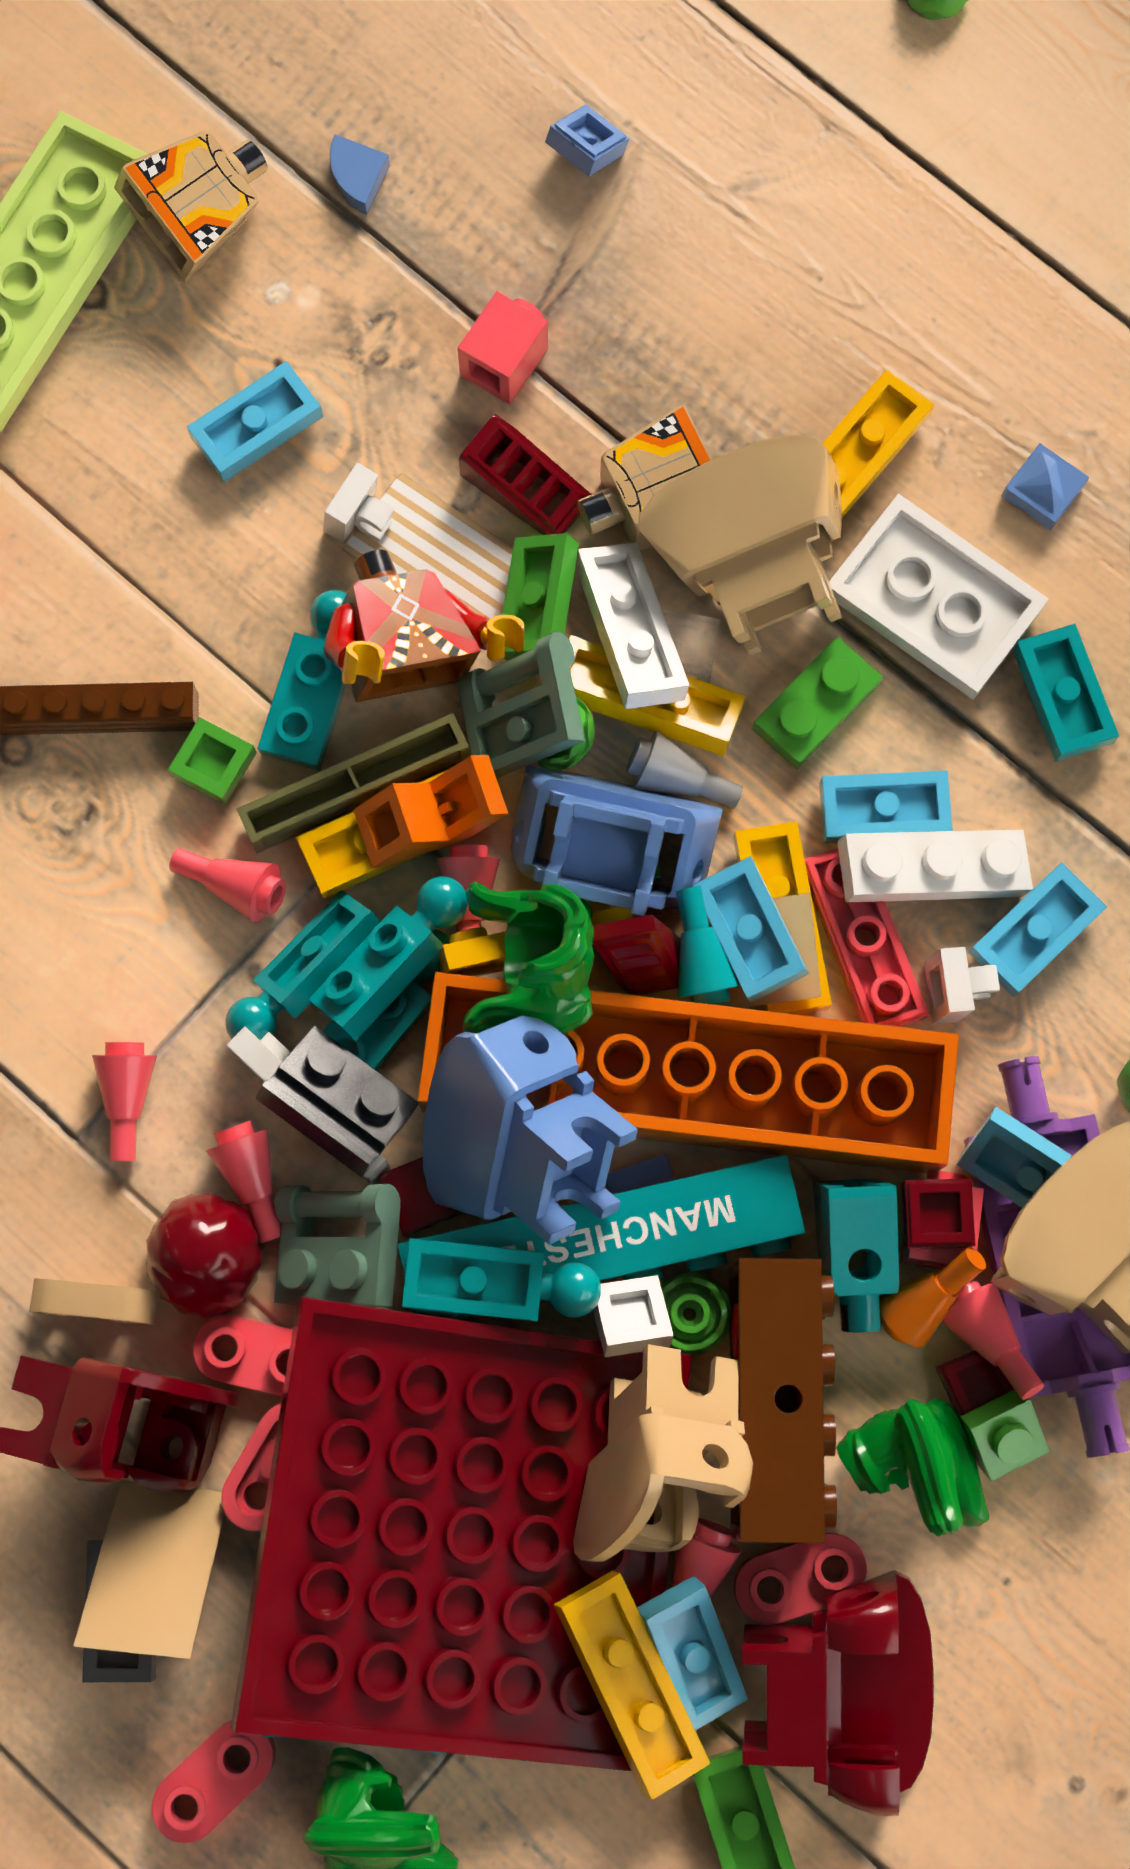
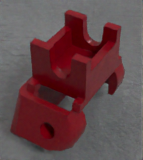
[0,1355,240,1492]
[742,1570,934,1817]

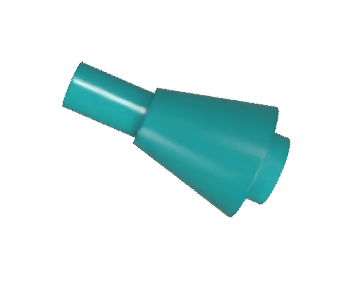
[676,886,740,1005]

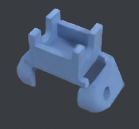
[511,765,723,916]
[422,1015,638,1245]

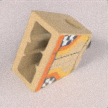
[114,131,268,282]
[577,404,712,550]

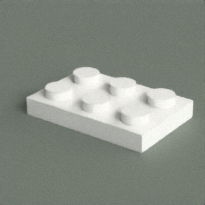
[829,493,1049,700]

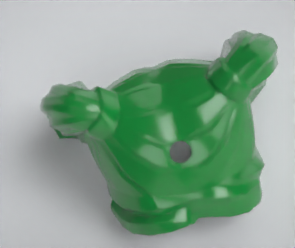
[462,882,594,1034]
[836,1398,990,1536]
[303,1747,459,1869]

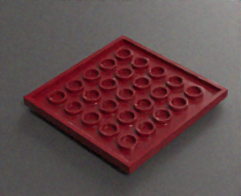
[230,1297,692,1771]

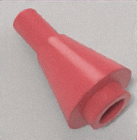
[437,845,500,933]
[169,848,286,923]
[92,1042,157,1161]
[206,1120,281,1244]
[942,1281,1044,1400]
[673,1518,742,1598]

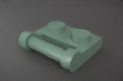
[458,632,585,779]
[274,1184,401,1307]

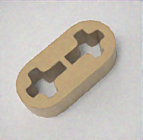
[29,1278,158,1325]

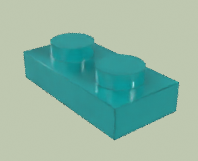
[1012,623,1119,762]

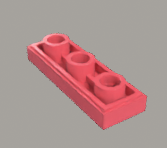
[804,848,929,1027]

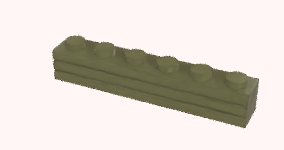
[237,713,470,853]

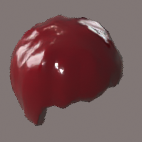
[146,1193,261,1319]

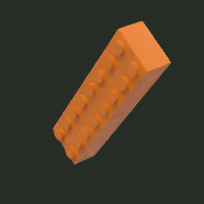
[418,972,959,1173]

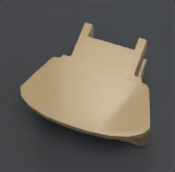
[638,435,842,656]
[991,1121,1130,1354]
[573,1344,753,1562]

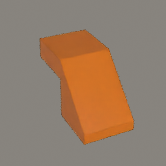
[353,755,509,868]

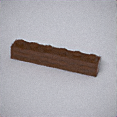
[0,681,199,735]

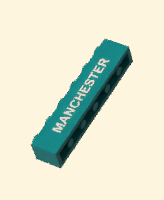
[397,1155,805,1322]

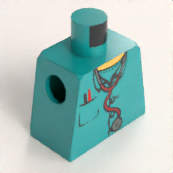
[813,1178,899,1333]

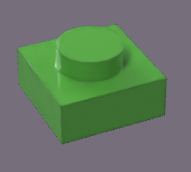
[168,717,257,805]
[960,1389,1050,1482]

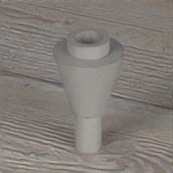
[626,731,743,809]

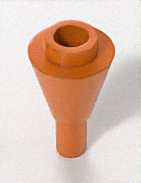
[879,1247,986,1348]

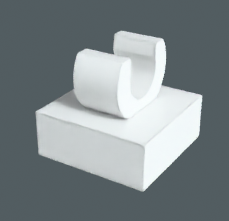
[323,462,394,544]
[924,947,1000,1024]
[593,1275,673,1357]

